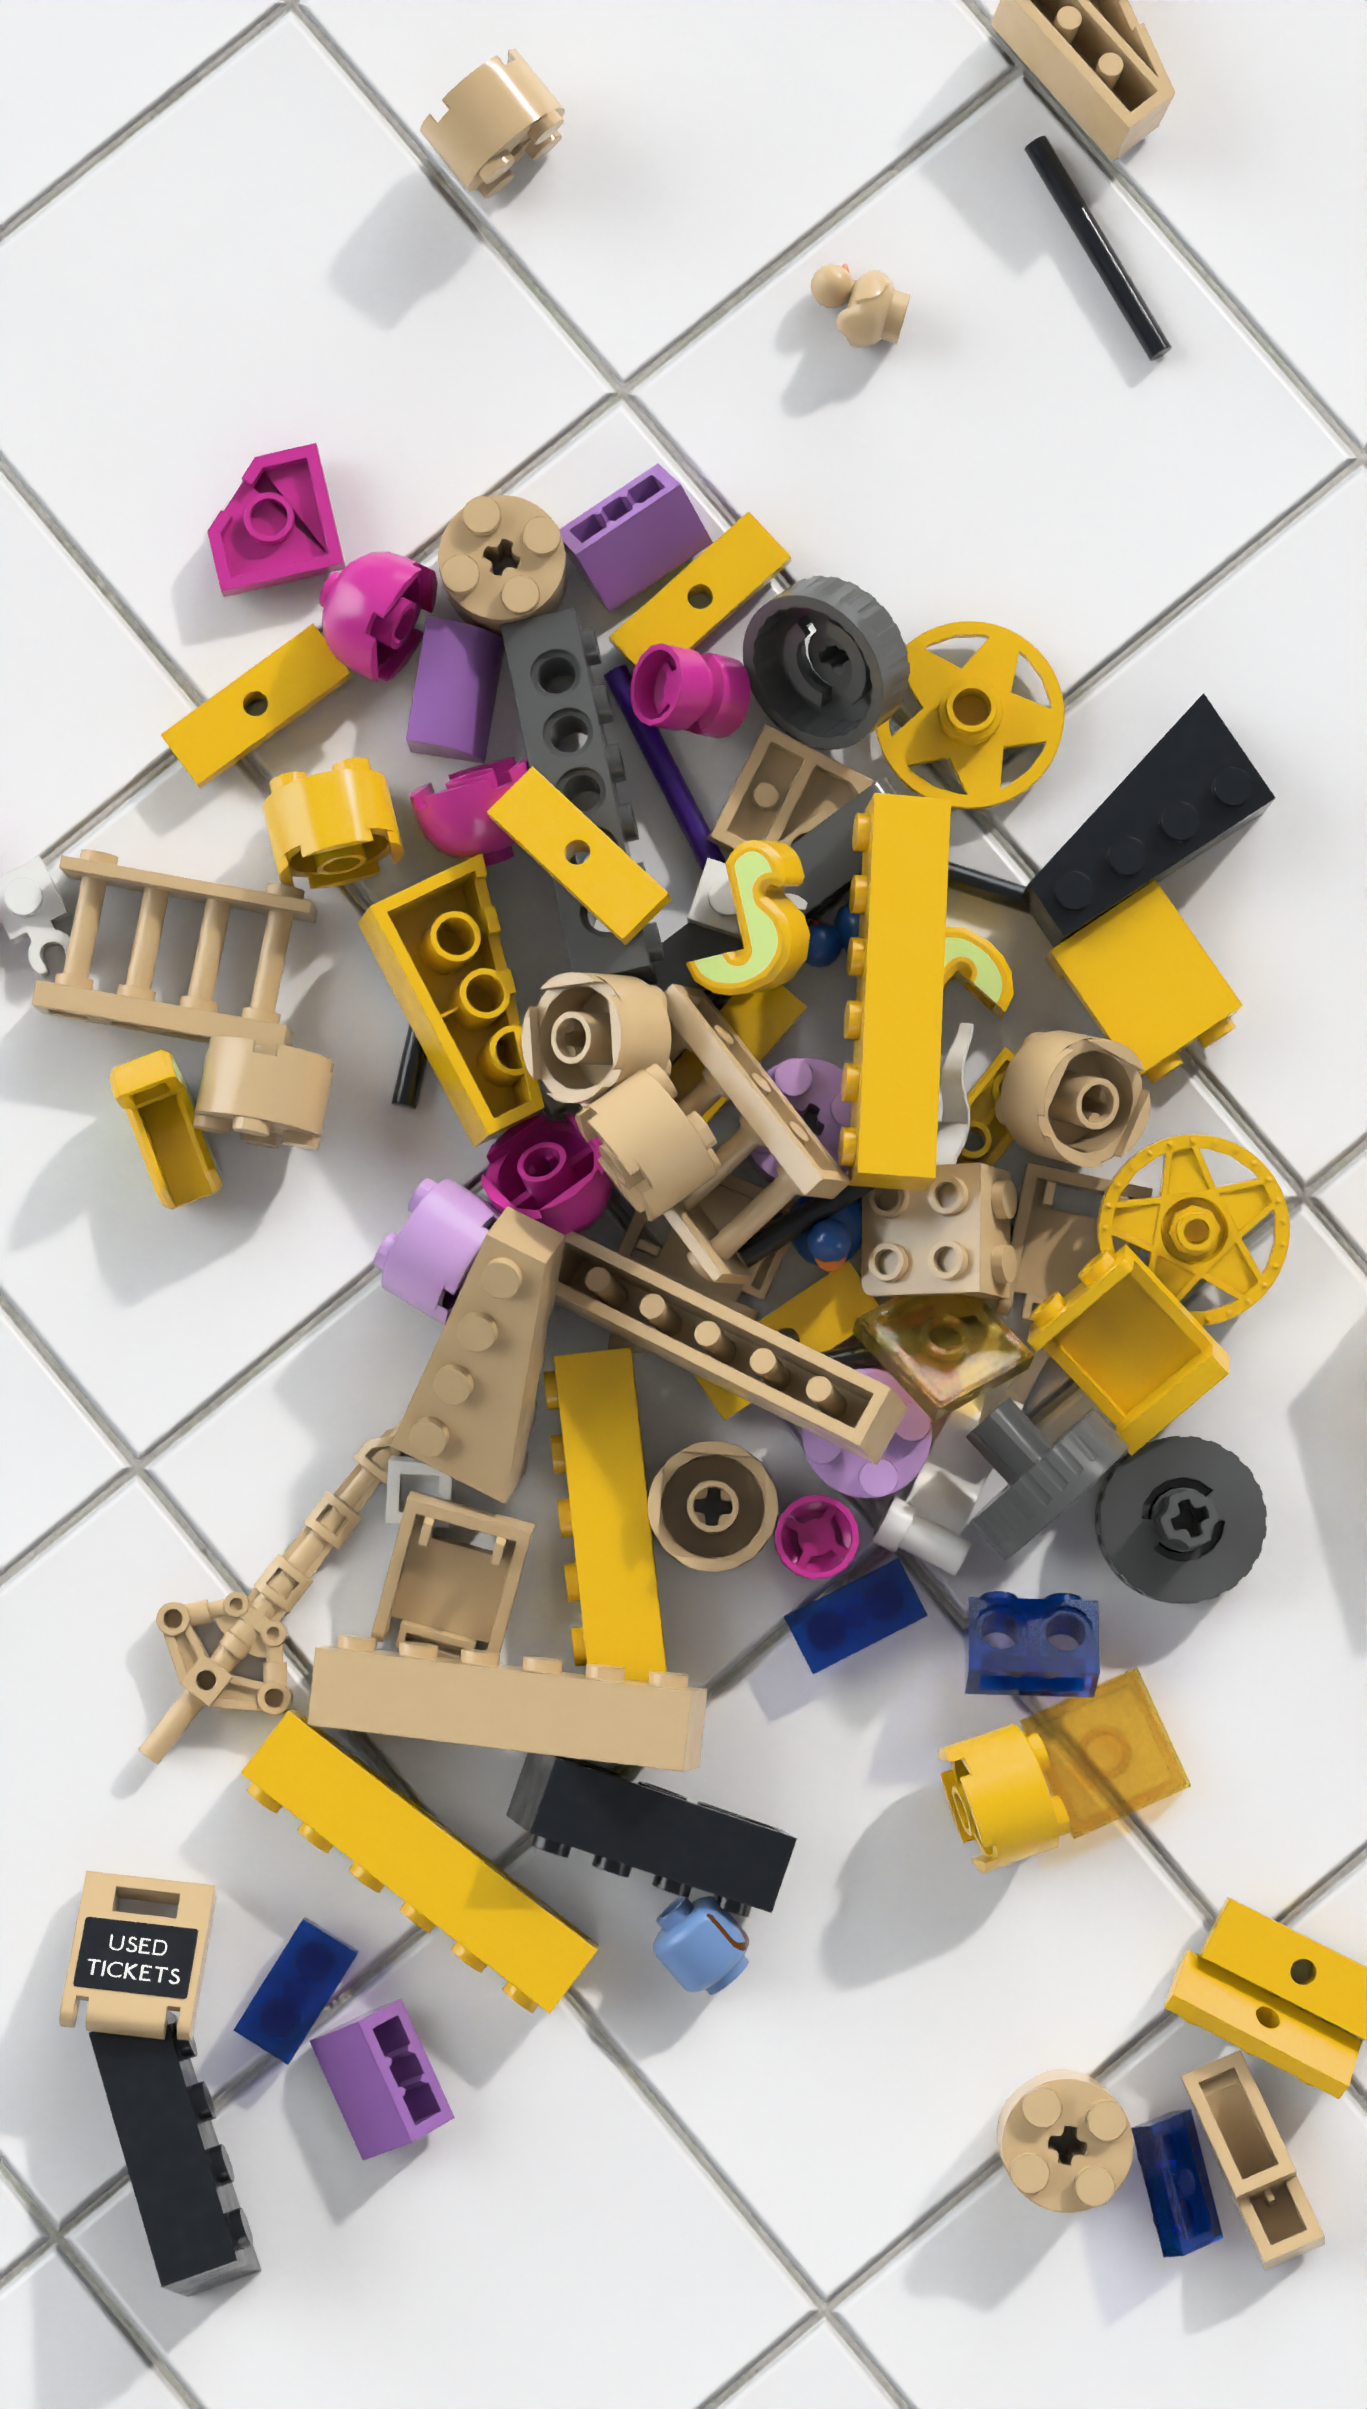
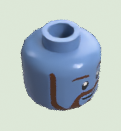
[653,1896,749,1995]

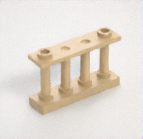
[32,849,318,1048]
[578,984,851,1284]

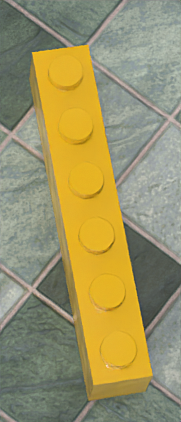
[838,793,951,1191]
[543,1347,667,1682]
[241,1709,599,2014]

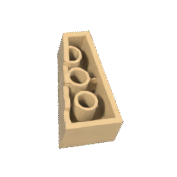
[390,1206,566,1504]

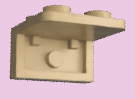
[861,1163,1017,1300]

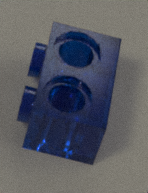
[965,1591,1100,1698]

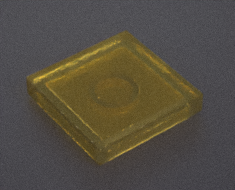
[852,1294,1035,1421]
[1019,1667,1191,1839]

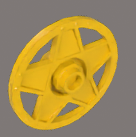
[876,621,1065,810]
[1097,1134,1290,1326]

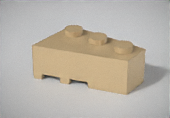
[990,0,1175,162]

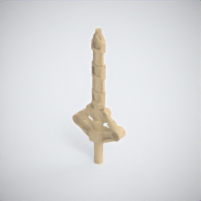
[138,1421,403,1764]

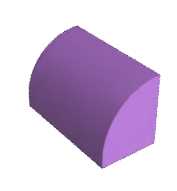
[559,463,713,613]
[406,616,504,764]
[310,1999,455,2160]

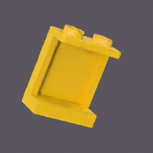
[1045,880,1243,1084]
[1027,1245,1230,1456]

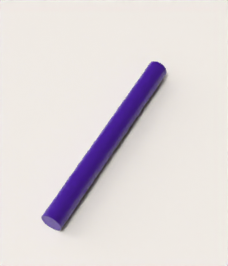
[604,665,726,871]

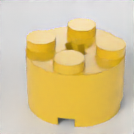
[262,757,404,889]
[938,1723,1071,1873]

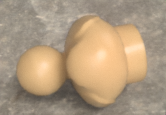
[811,264,911,348]

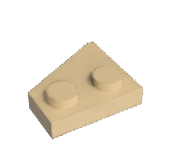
[707,724,873,853]

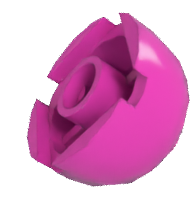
[319,551,438,682]
[409,756,530,866]
[481,1113,613,1235]

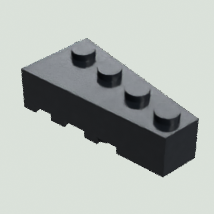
[1021,693,1276,948]
[506,1753,797,1917]
[89,2010,262,2297]

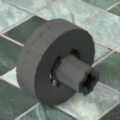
[743,576,910,750]
[966,1397,1129,1560]
[1095,1436,1267,1604]

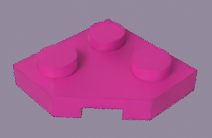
[207,443,346,597]

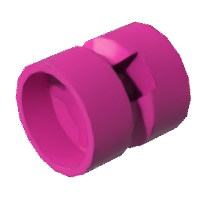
[630,643,751,739]
[774,1495,859,1579]

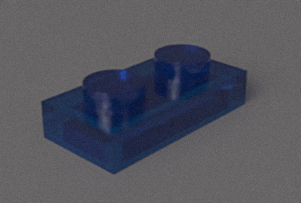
[783,1558,928,1674]
[234,1917,360,2065]
[1131,2109,1223,2258]

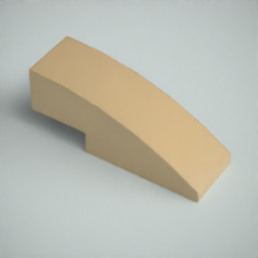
[1181,2050,1325,2271]

